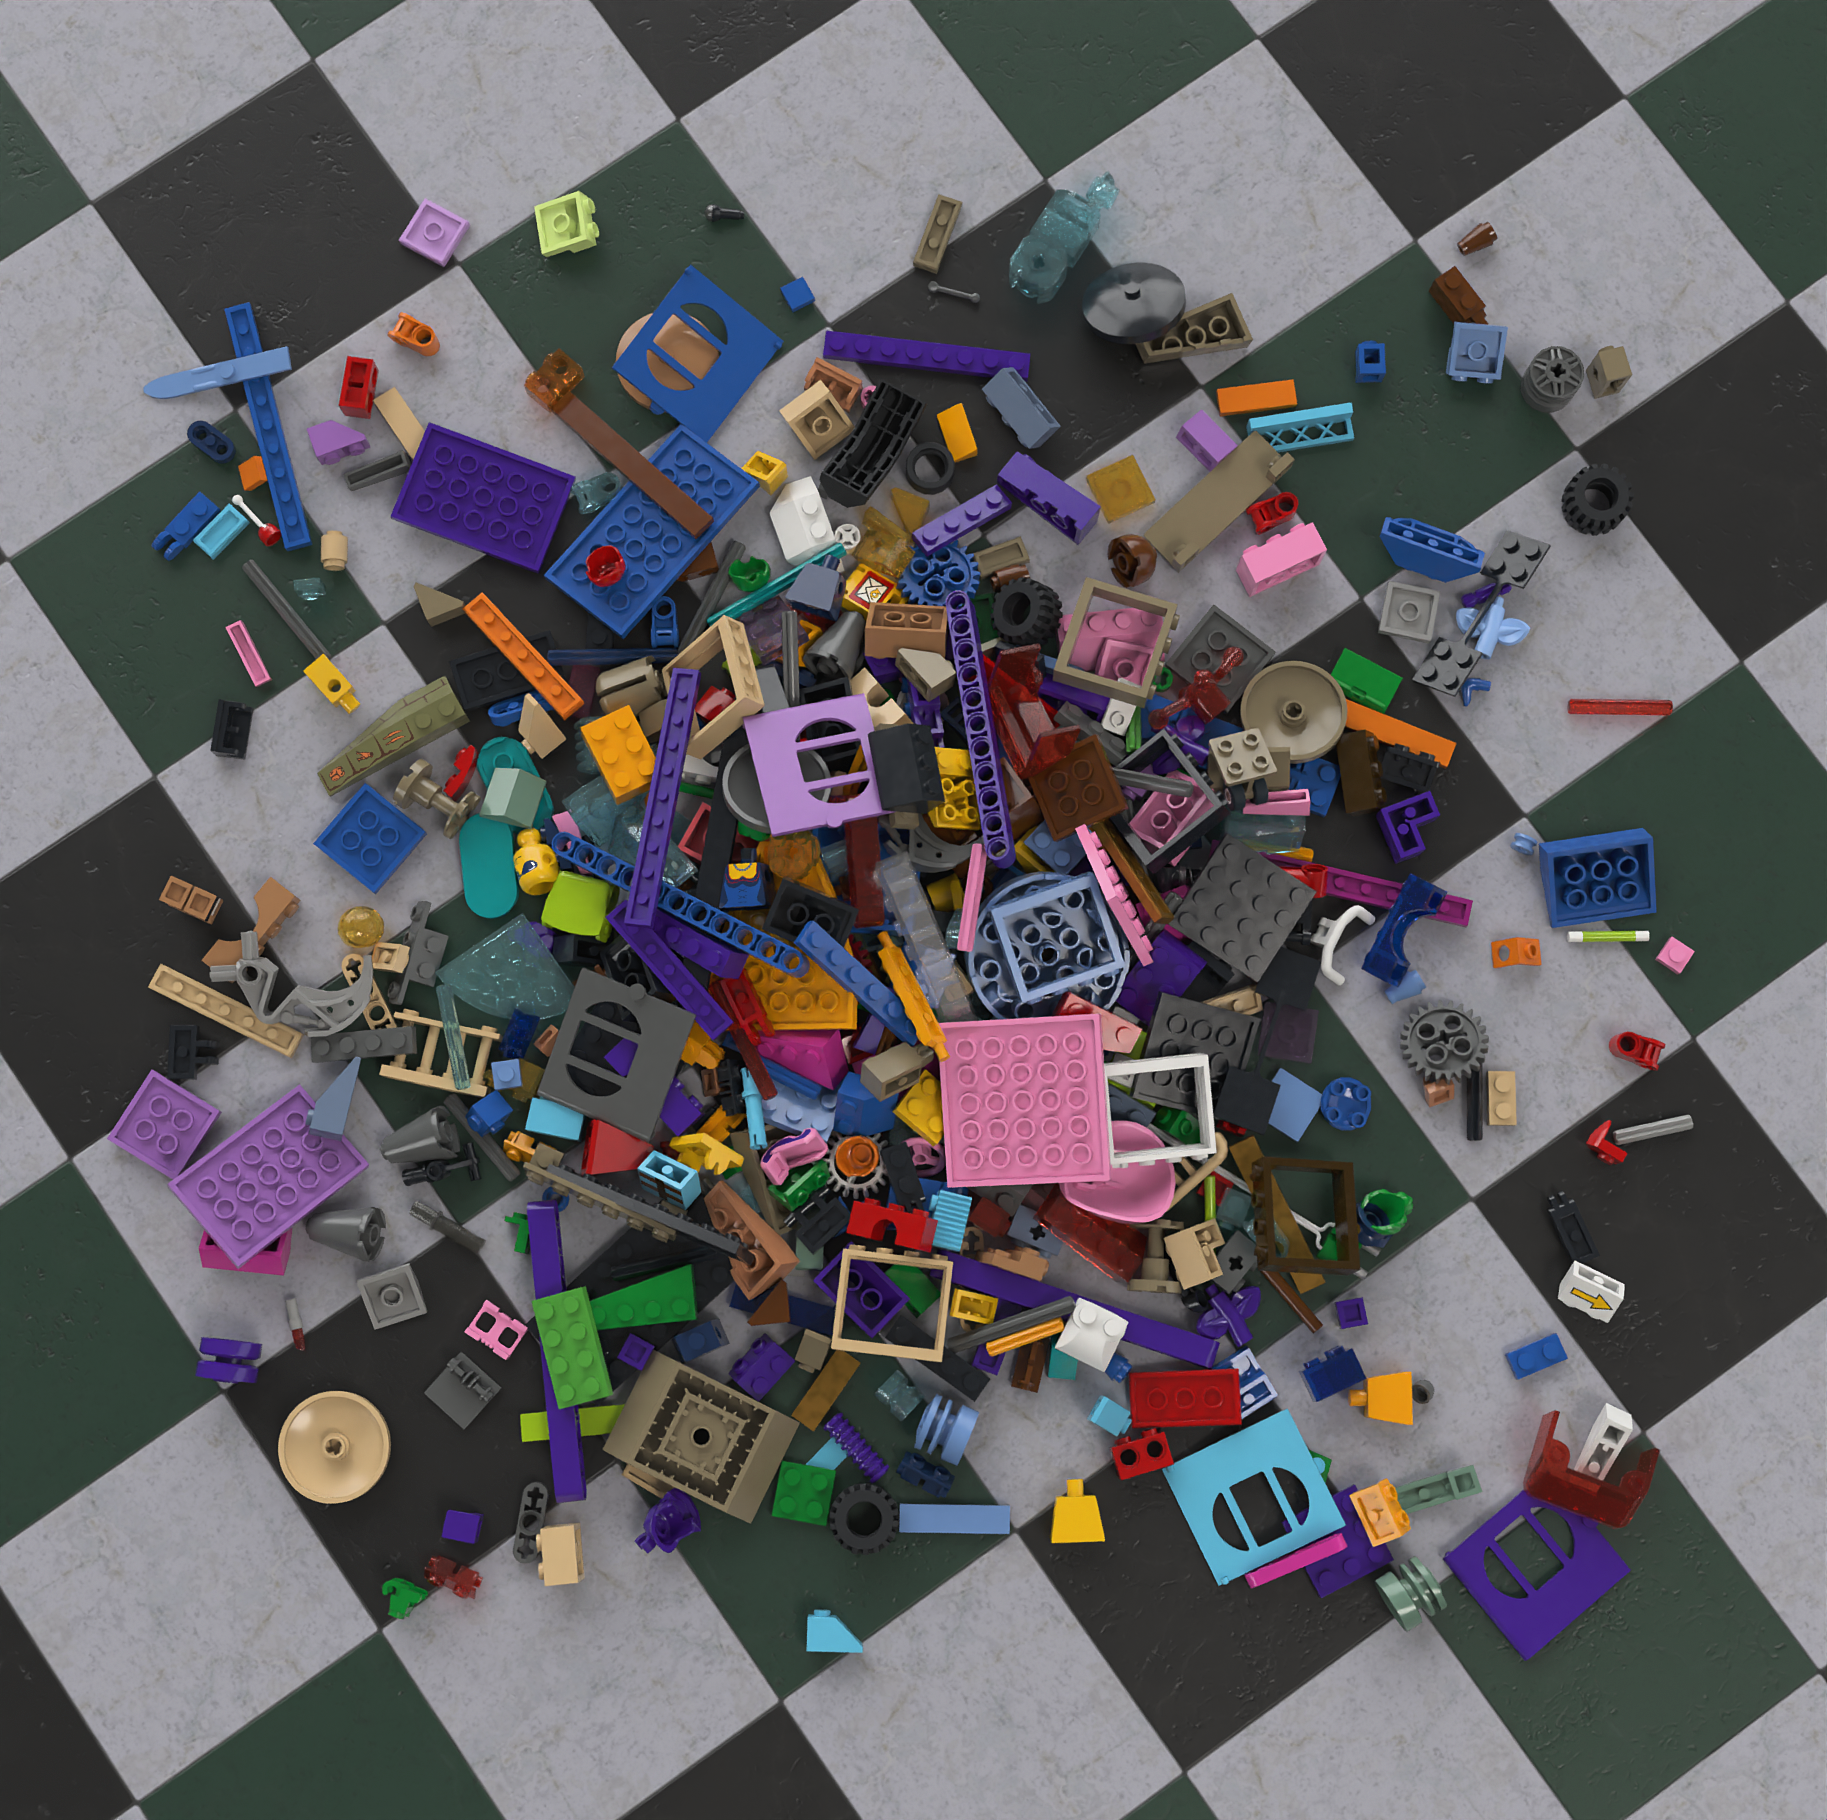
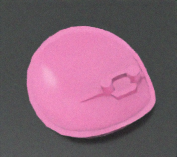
[1059,1121,1176,1224]

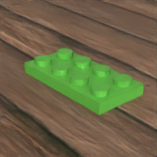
[531,1286,613,1409]

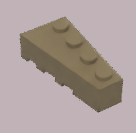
[1136,293,1253,364]

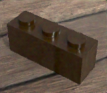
[1336,730,1387,816]

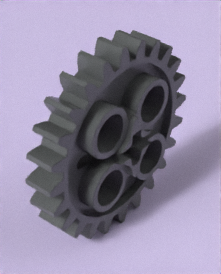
[1400,1000,1489,1085]

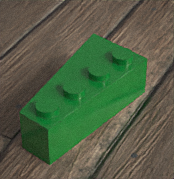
[590,1264,698,1330]

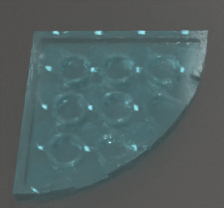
[435,913,575,1020]

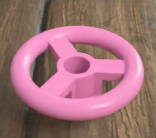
[901,1137,946,1178]

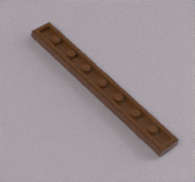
[551,391,714,539]

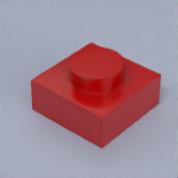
[1196,1171,1234,1207]

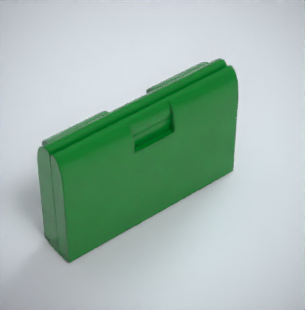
[1331,648,1403,714]

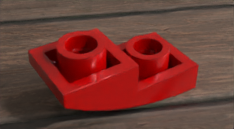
[443,745,479,802]

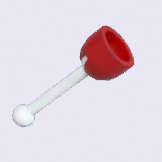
[232,495,282,547]

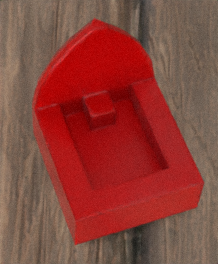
[1586,1120,1627,1165]

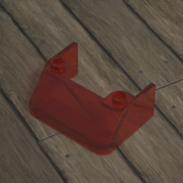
[988,643,1081,779]
[1523,1410,1660,1529]

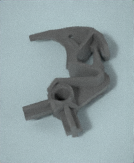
[873,813,984,873]

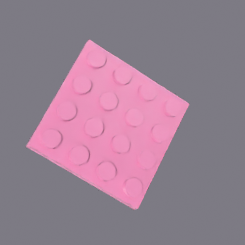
[1076,824,1153,966]

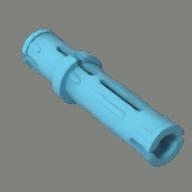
[741,1066,768,1150]

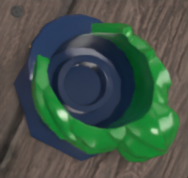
[1356,1189,1413,1248]

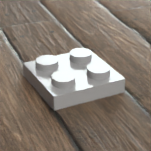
[1378,581,1440,644]

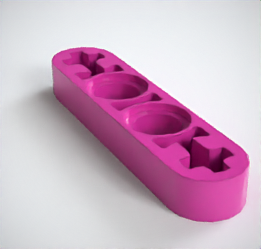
[1244,1533,1347,1588]

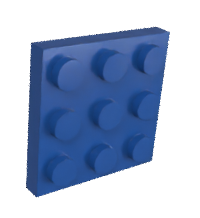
[313,783,427,895]

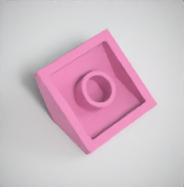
[1095,638,1154,686]

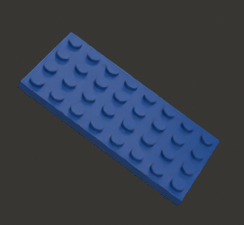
[544,424,760,639]

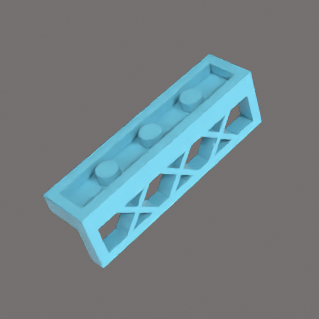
[1246,403,1354,452]

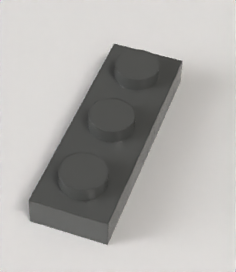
[1053,701,1127,766]

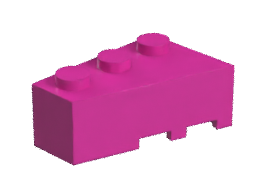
[756,1030,849,1090]

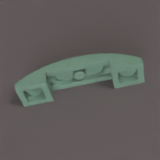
[1395,1465,1482,1514]

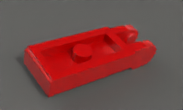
[720,968,775,1046]

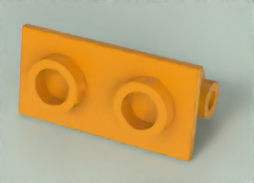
[695,1095,747,1143]
[503,1131,557,1163]

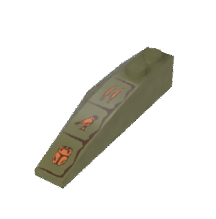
[317,676,470,797]

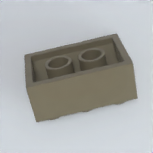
[1206,747,1290,794]

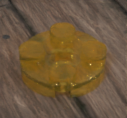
[767,830,820,880]

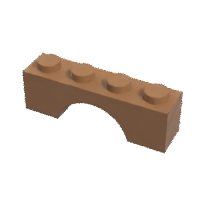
[202,877,301,983]

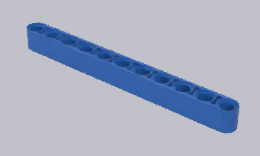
[552,832,810,978]

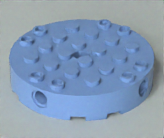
[964,872,1130,1019]

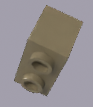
[1586,345,1632,399]

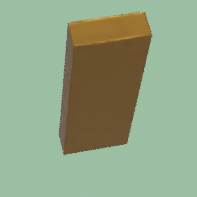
[791,1350,861,1431]

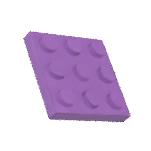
[107,1070,222,1179]

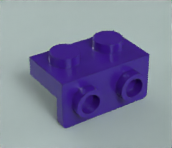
[729,1333,795,1402]

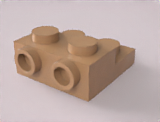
[974,1246,1049,1281]

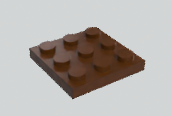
[1024,734,1129,842]

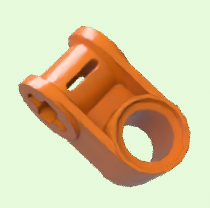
[387,312,440,356]

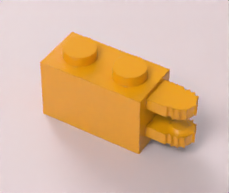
[681,1021,725,1070]

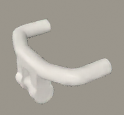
[1311,905,1375,986]

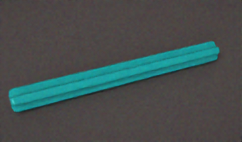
[707,543,847,627]

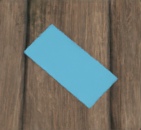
[806,1436,848,1470]

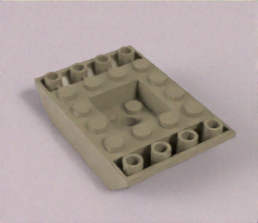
[603,1350,800,1524]

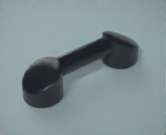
[1164,1245,1208,1313]

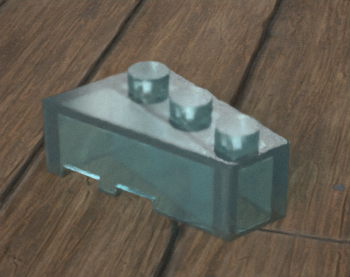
[1220,804,1306,855]

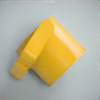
[926,873,965,915]

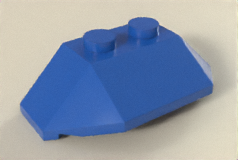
[1380,517,1485,583]

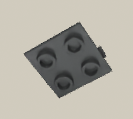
[424,1351,501,1430]

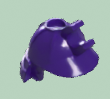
[635,1488,701,1554]

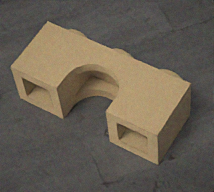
[850,668,914,730]

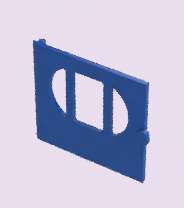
[612,265,784,443]

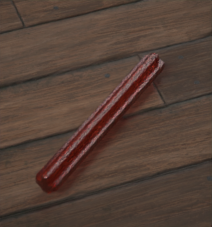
[709,980,778,1101]

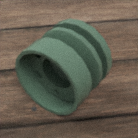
[1374,1556,1447,1632]

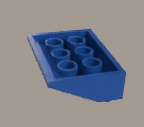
[1538,828,1656,928]

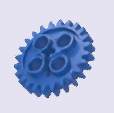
[895,540,980,609]

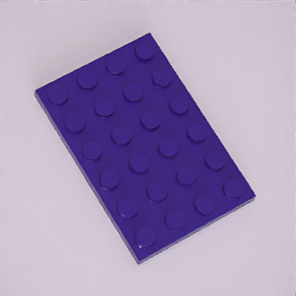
[390,422,576,574]

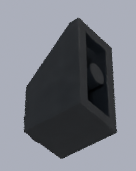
[553,934,613,967]

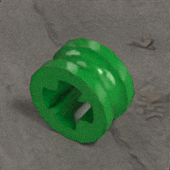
[1153,667,1173,693]

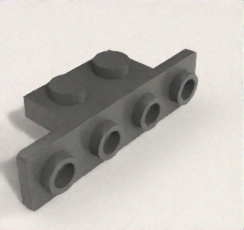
[388,901,449,1005]

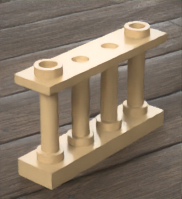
[379,1009,504,1098]

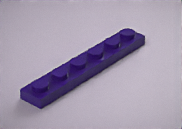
[605,899,734,1040]

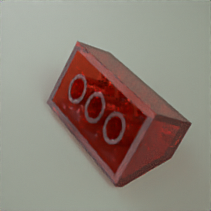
[1033,1183,1147,1283]

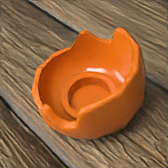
[835,1136,880,1177]

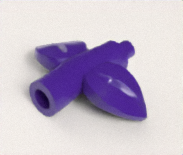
[1150,715,1209,775]
[1196,1284,1261,1347]

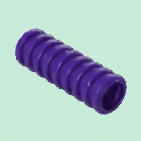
[823,1412,889,1483]

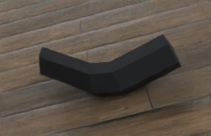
[819,378,927,508]

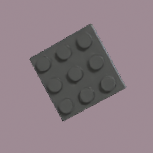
[1165,604,1276,714]

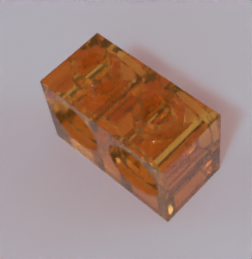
[524,348,585,413]

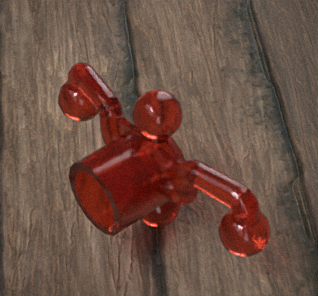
[1148,646,1244,730]

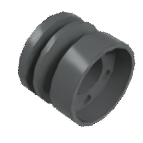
[1521,346,1584,413]

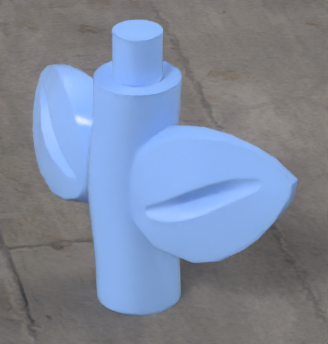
[1456,596,1530,660]

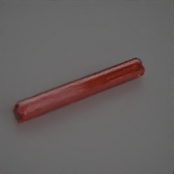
[1567,699,1673,715]

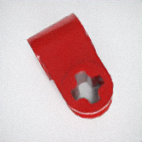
[1246,492,1298,535]
[1609,1031,1666,1071]

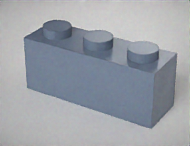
[982,367,1061,449]

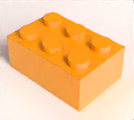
[580,705,656,805]

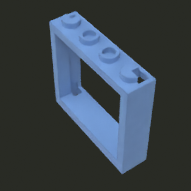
[987,871,1125,1005]

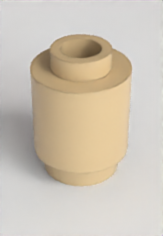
[321,530,348,571]

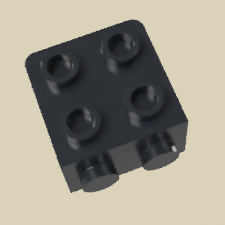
[1181,941,1235,1002]

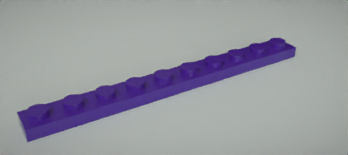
[624,668,701,929]

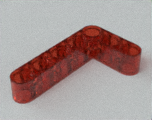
[829,793,885,928]

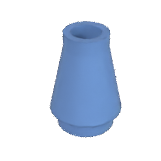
[1384,970,1426,1004]

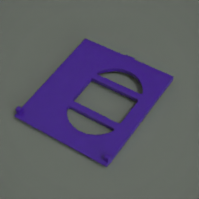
[1443,1469,1631,1661]

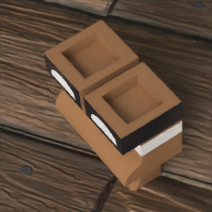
[159,876,223,925]

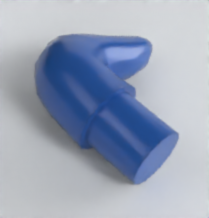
[1461,678,1491,707]

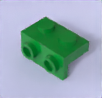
[767,1159,830,1212]

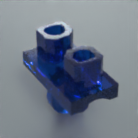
[498,1008,540,1059]

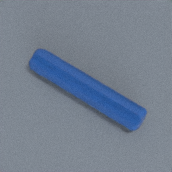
[746,1052,822,1100]

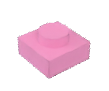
[1655,937,1695,975]

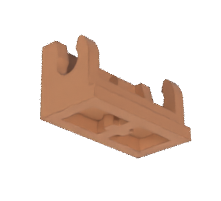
[804,357,863,413]

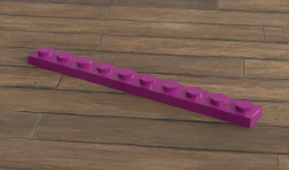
[1208,840,1473,928]

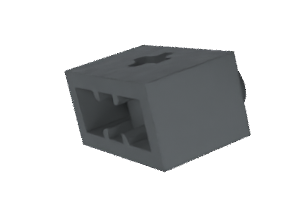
[1210,1230,1257,1294]

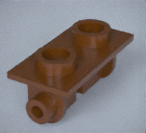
[1011,1338,1050,1393]

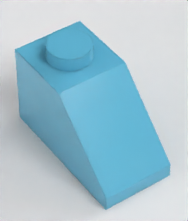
[1087,1395,1132,1436]
[807,1609,863,1653]

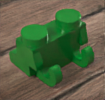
[382,1578,428,1619]

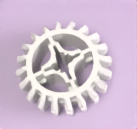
[822,1132,888,1199]

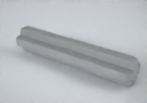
[1613,1115,1693,1145]

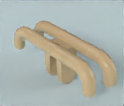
[1166,1132,1228,1212]

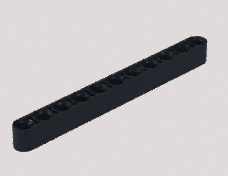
[683,713,757,992]

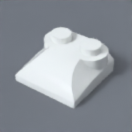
[1055,1298,1128,1372]

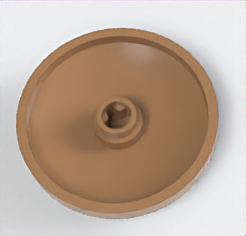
[616,313,719,413]

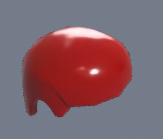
[585,545,626,587]

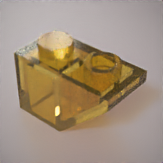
[483,1059,545,1103]

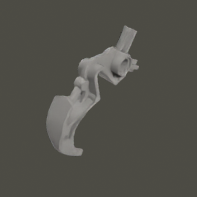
[210,931,373,1037]

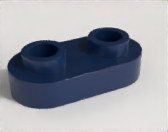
[187,421,236,464]

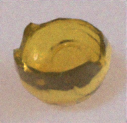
[337,906,384,948]

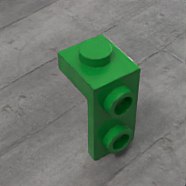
[1152,1106,1201,1145]

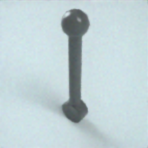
[928,281,980,303]

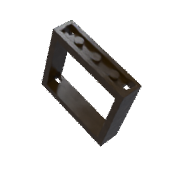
[1250,1156,1360,1276]

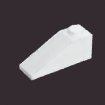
[1569,1403,1633,1495]

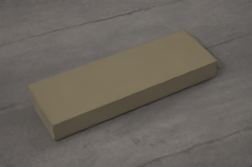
[913,194,963,274]

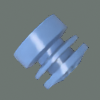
[914,1393,979,1466]

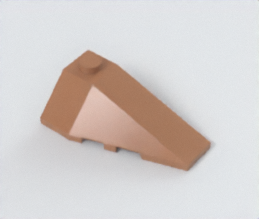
[704,1180,800,1300]

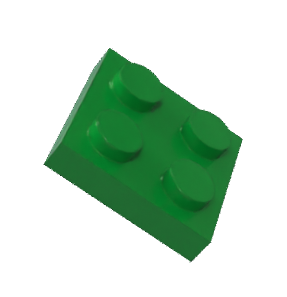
[772,1460,836,1526]

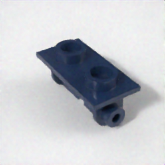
[896,1451,955,1498]

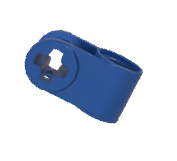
[651,596,679,648]

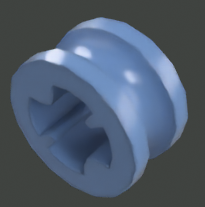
[1510,833,1538,855]

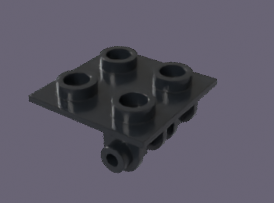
[717,1059,759,1117]

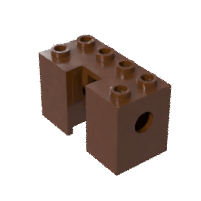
[922,757,1045,879]

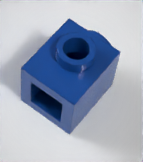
[465,1090,513,1137]

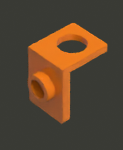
[1491,937,1542,968]

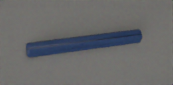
[547,648,678,666]

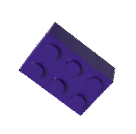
[1116,929,1207,1027]

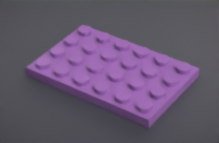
[168,1084,369,1269]

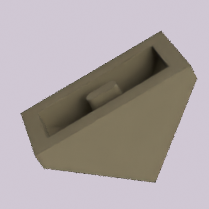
[413,582,466,627]

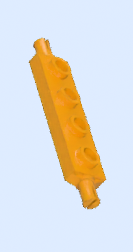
[877,931,950,1062]

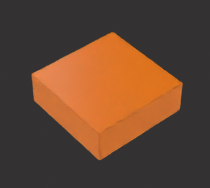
[238,456,268,491]

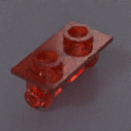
[424,1555,483,1599]

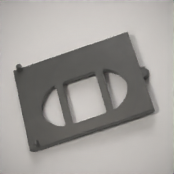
[537,968,697,1143]

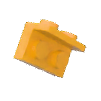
[1349,1478,1411,1547]

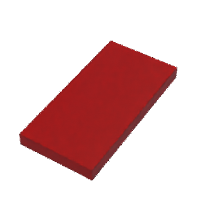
[1129,1369,1242,1428]

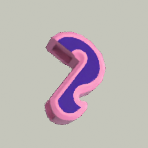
[760,1128,828,1185]

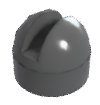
[1412,1379,1435,1404]

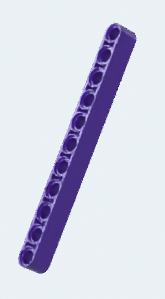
[946,590,1016,868]
[527,1199,587,1503]
[929,1249,1220,1370]

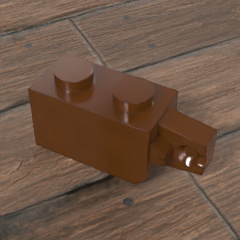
[1429,266,1489,325]

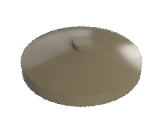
[1240,661,1347,764]

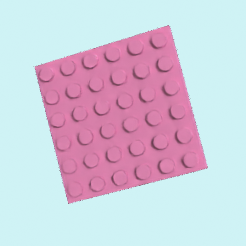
[939,1014,1112,1188]

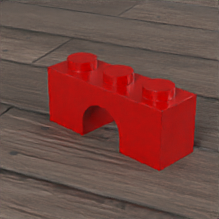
[846,1198,938,1253]

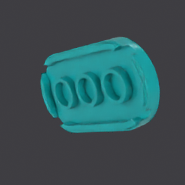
[477,737,554,835]
[459,813,519,919]

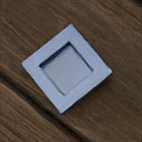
[491,1059,523,1091]

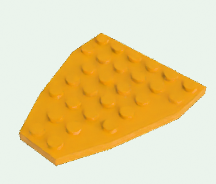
[708,840,858,1031]

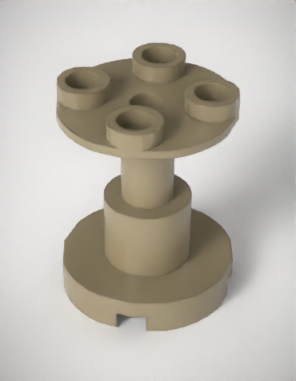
[393,759,481,839]
[1127,1219,1184,1294]

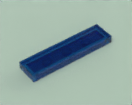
[729,1283,836,1336]

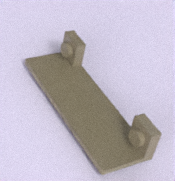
[1144,431,1295,573]
[523,1143,688,1243]

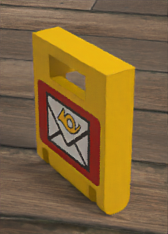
[841,564,909,621]

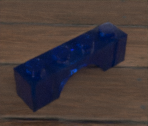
[1361,873,1448,987]

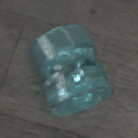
[874,1369,925,1422]

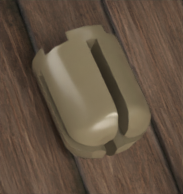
[595,655,668,717]

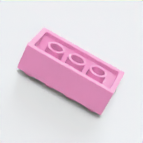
[1055,608,1165,672]

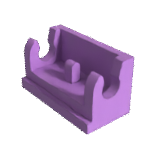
[1176,409,1238,472]

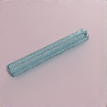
[436,984,471,1090]

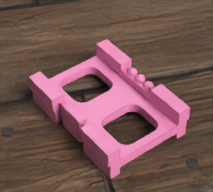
[465,1300,528,1360]

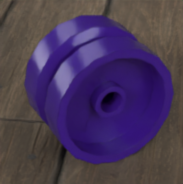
[195,1337,263,1384]

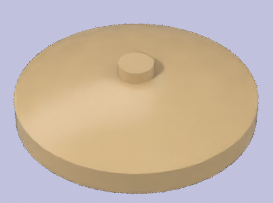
[278,1391,391,1504]

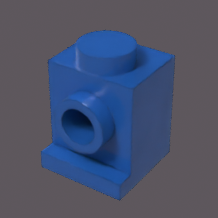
[1355,341,1386,383]

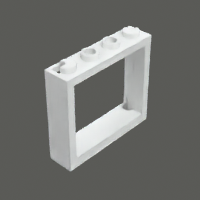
[1104,1053,1217,1168]

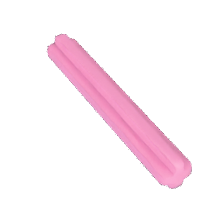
[957,843,987,952]

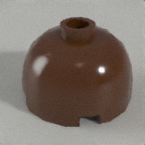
[1108,534,1157,588]

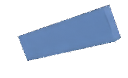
[899,1504,1010,1534]

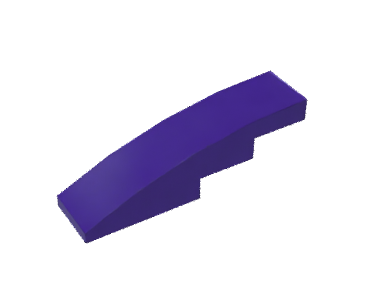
[907,679,945,748]

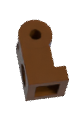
[676,542,719,582]

